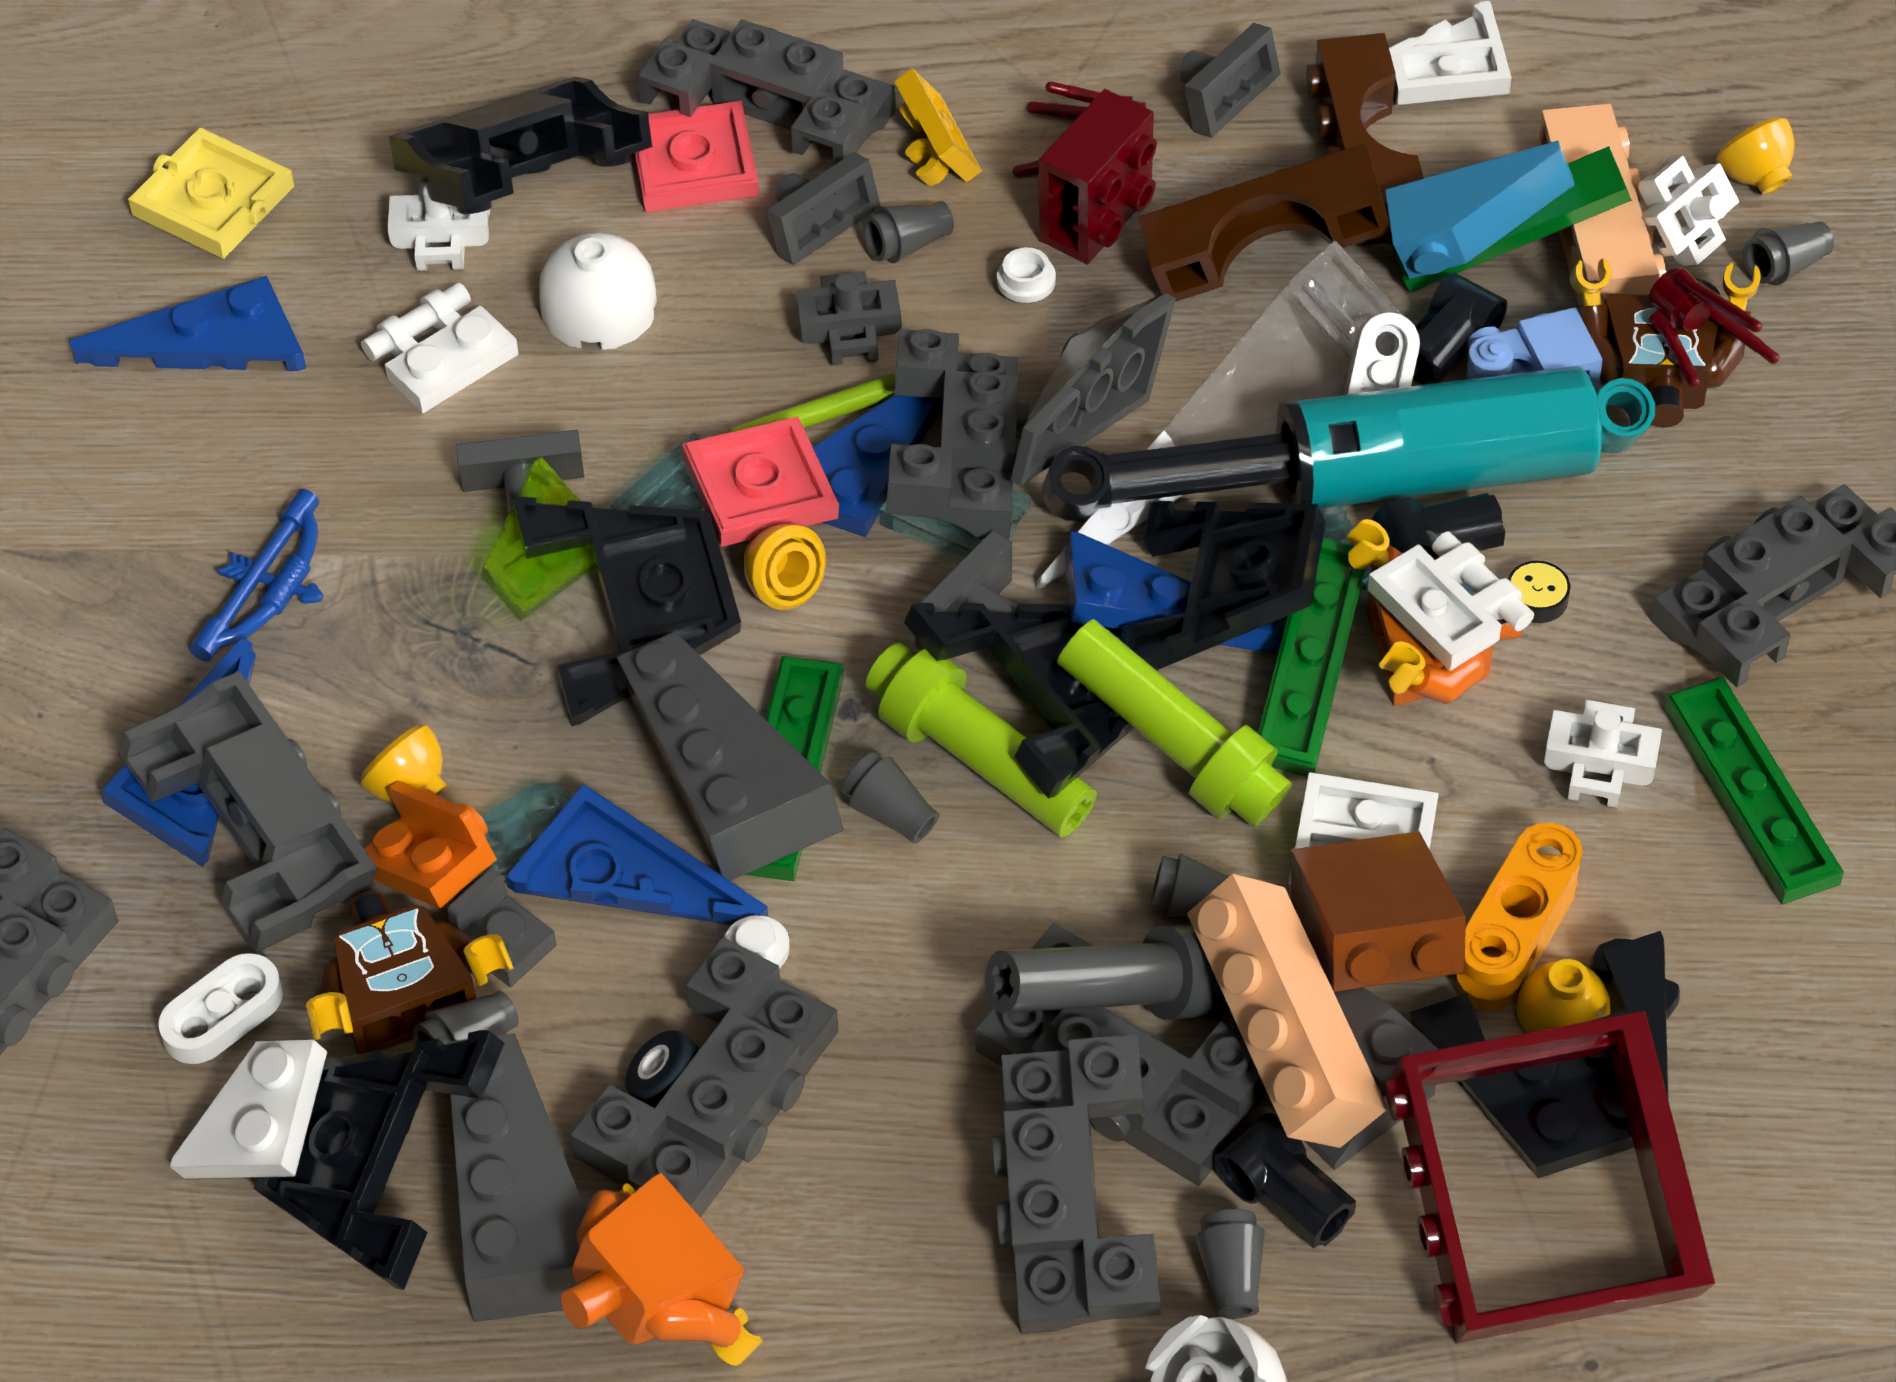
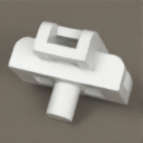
[1638,155,1739,266]
[388,183,490,271]
[1544,700,1662,808]

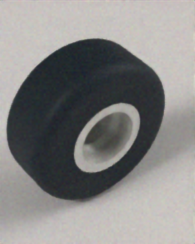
[625,1030,700,1108]

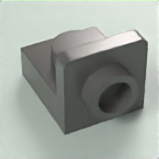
[447,868,557,988]

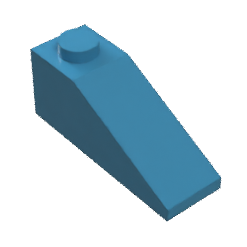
[1385,141,1574,279]

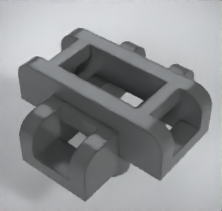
[796,271,902,365]

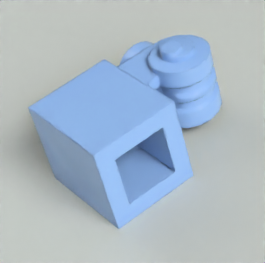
[1466,307,1603,391]

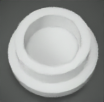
[997,247,1056,303]
[724,915,790,969]

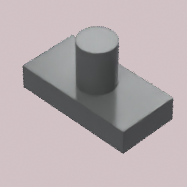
[1180,23,1281,138]
[766,152,881,265]
[456,430,585,521]
[915,530,1017,650]

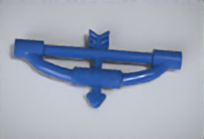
[189,489,323,661]

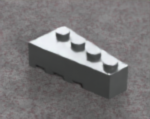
[617,632,844,881]
[447,1033,586,1322]

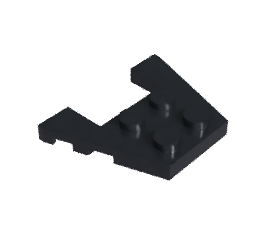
[513,497,741,726]
[1120,501,1326,670]
[904,603,1134,799]
[1410,931,1669,1178]
[253,1030,504,1290]

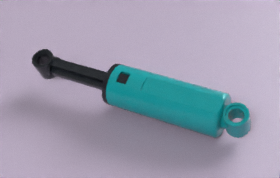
[1043,366,1655,521]

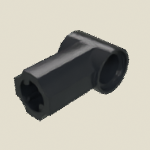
[1412,272,1508,385]
[1372,493,1506,560]
[1214,1113,1356,1248]

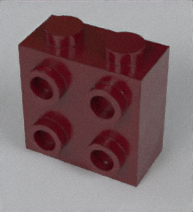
[1039,88,1157,265]

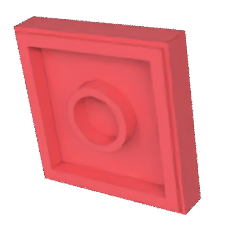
[634,101,759,212]
[681,416,839,547]

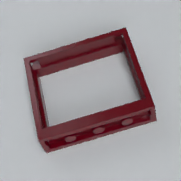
[1385,1011,1715,1344]

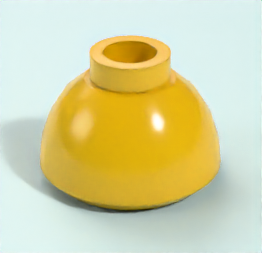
[1716,117,1795,195]
[744,524,826,610]
[360,725,448,804]
[1516,959,1610,1033]

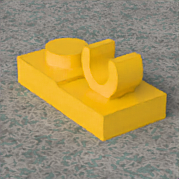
[894,68,983,187]

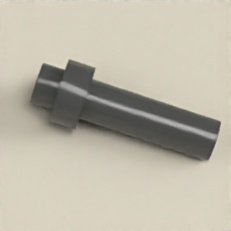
[985,924,1226,1020]

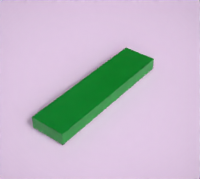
[1388,146,1632,293]
[1258,538,1365,777]
[745,656,844,882]
[1663,677,1844,905]

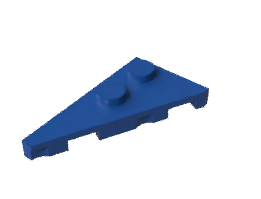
[69,275,306,371]
[813,395,942,537]
[1065,531,1286,654]
[102,637,256,867]
[506,784,768,925]

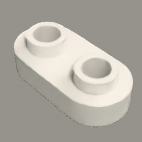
[1343,312,1420,395]
[158,953,283,1064]

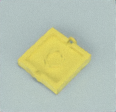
[128,127,295,259]

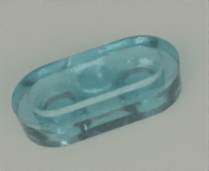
[473,783,572,883]

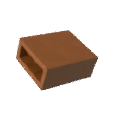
[1291,831,1466,992]

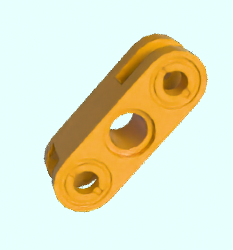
[1454,822,1583,1011]

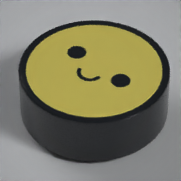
[1508,561,1570,623]

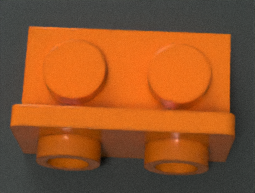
[364,781,497,909]

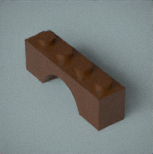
[1306,33,1424,246]
[1139,143,1391,302]

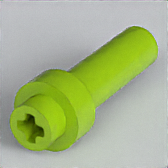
[1057,619,1292,828]
[865,642,1097,838]

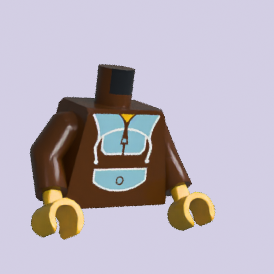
[1570,258,1761,428]
[306,894,514,1055]

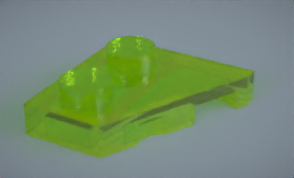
[481,457,596,621]

